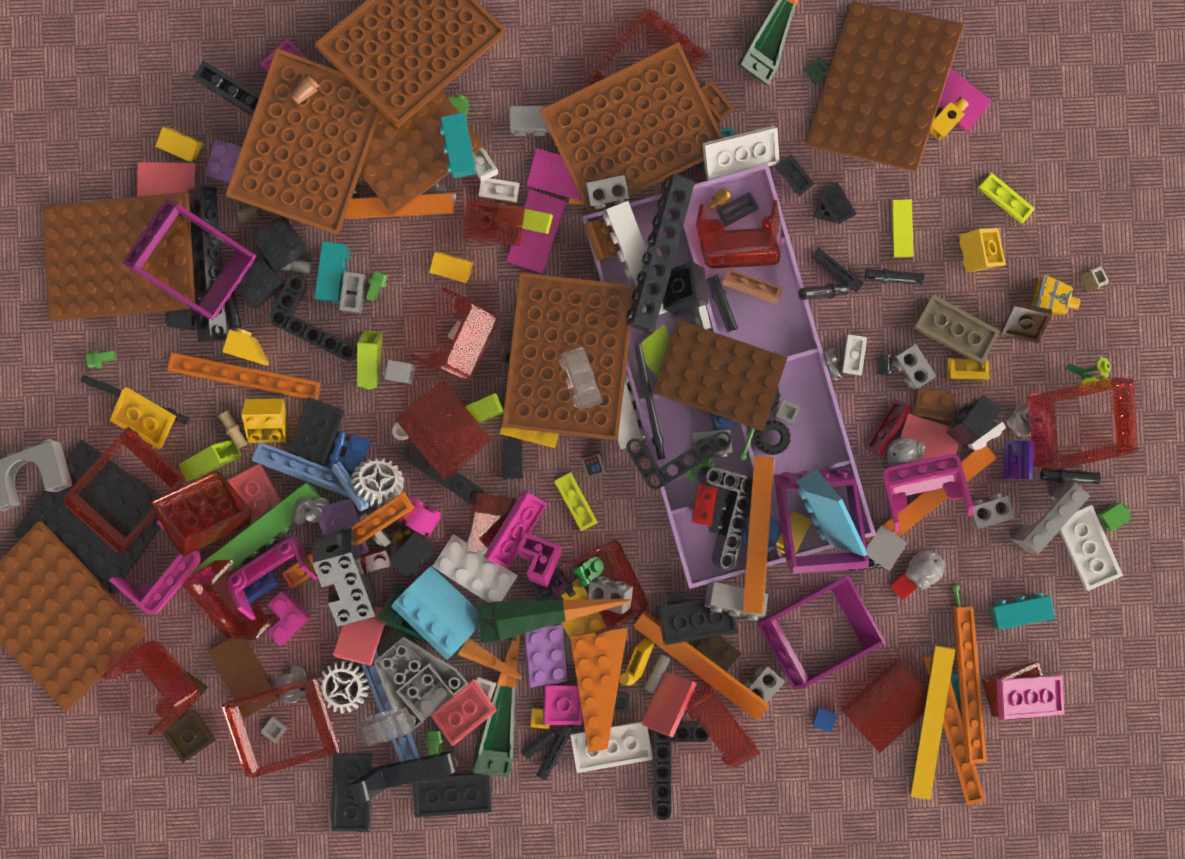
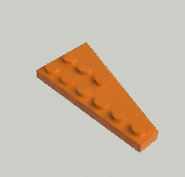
[570,627,628,752]

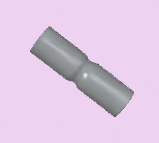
[280,260,312,274]
[644,653,671,693]

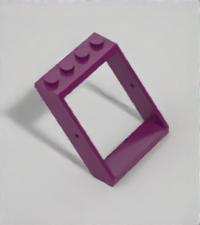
[122,199,257,320]
[774,468,869,574]
[757,575,886,690]

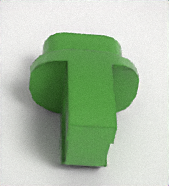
[366,271,387,301]
[86,349,116,369]
[687,458,715,482]
[425,730,445,755]

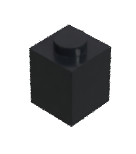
[165,309,196,331]

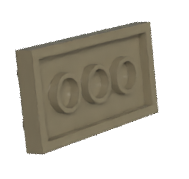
[914,294,1000,365]

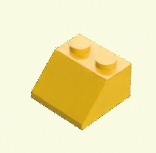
[959,228,1006,272]
[222,328,269,366]

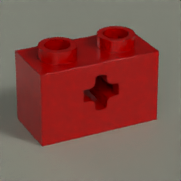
[690,484,718,526]

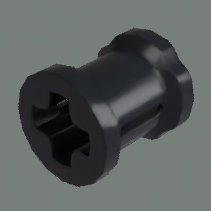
[876,354,894,375]

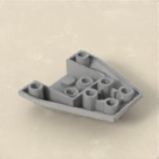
[374,637,468,734]

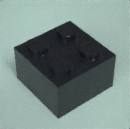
[251,216,308,272]
[236,253,285,309]
[662,261,709,315]
[946,395,1001,447]
[389,531,436,577]

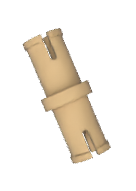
[218,410,248,450]

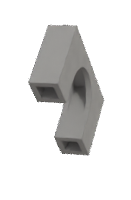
[0,439,72,511]
[1011,482,1090,554]

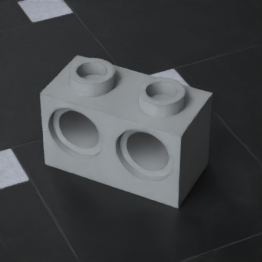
[585,175,629,209]
[339,272,367,315]
[893,344,937,390]
[383,360,416,385]
[690,429,733,458]
[969,493,1015,529]
[588,576,633,614]
[744,664,785,702]

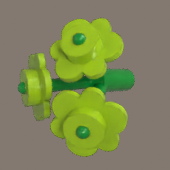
[1066,356,1111,394]

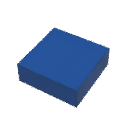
[812,707,837,732]

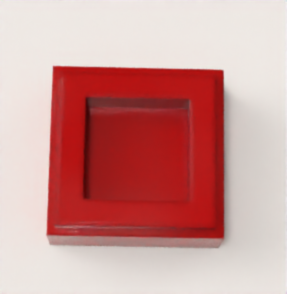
[889,573,917,600]

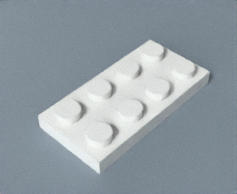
[703,126,780,181]
[1059,505,1123,591]
[432,534,518,603]
[570,721,653,773]

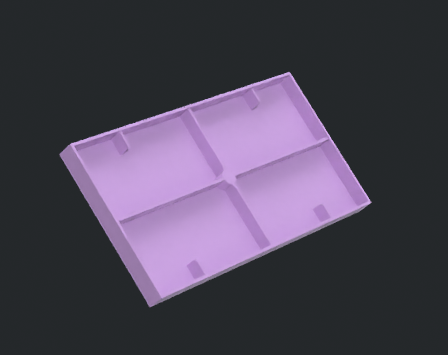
[582,164,876,589]

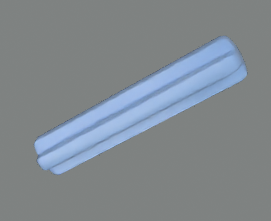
[332,462,369,511]

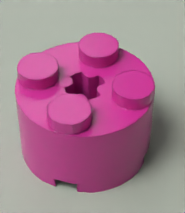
[397,496,441,537]

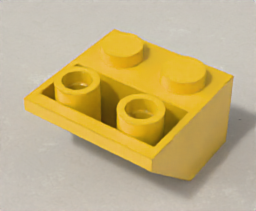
[242,398,287,443]

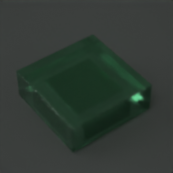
[804,57,830,85]

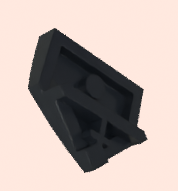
[813,181,857,224]

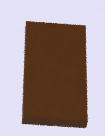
[208,632,279,718]

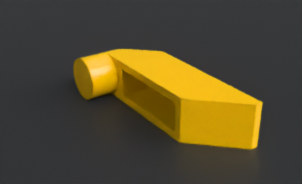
[619,637,655,686]

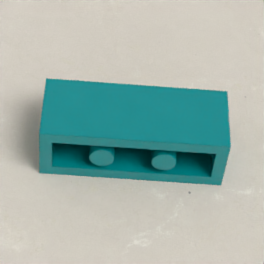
[439,113,477,178]
[315,241,350,303]
[989,592,1056,630]

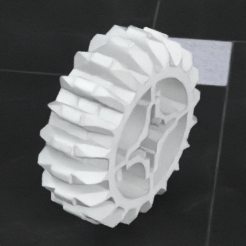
[351,457,404,507]
[317,660,370,713]

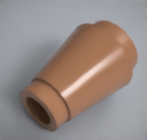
[291,75,320,104]

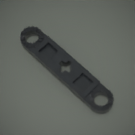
[402,443,485,506]

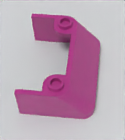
[883,454,973,532]
[109,520,200,614]
[227,535,318,620]

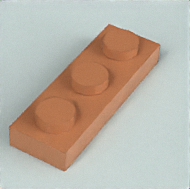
[722,268,783,304]

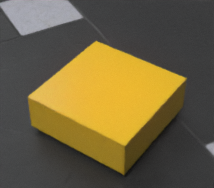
[530,707,550,729]

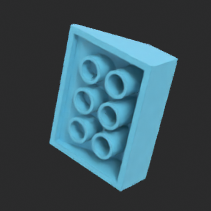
[796,469,867,556]
[391,565,480,660]

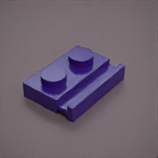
[1004,440,1034,479]

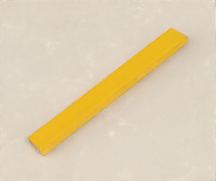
[910,645,955,800]

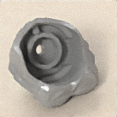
[1006,402,1046,440]
[886,437,926,466]
[906,550,945,590]

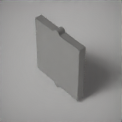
[867,525,907,571]

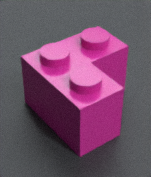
[517,533,562,587]
[267,590,312,646]

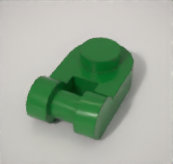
[573,557,604,587]

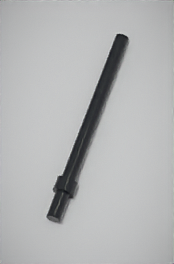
[634,344,665,460]
[81,375,190,425]

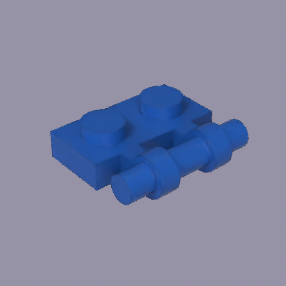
[328,431,371,475]

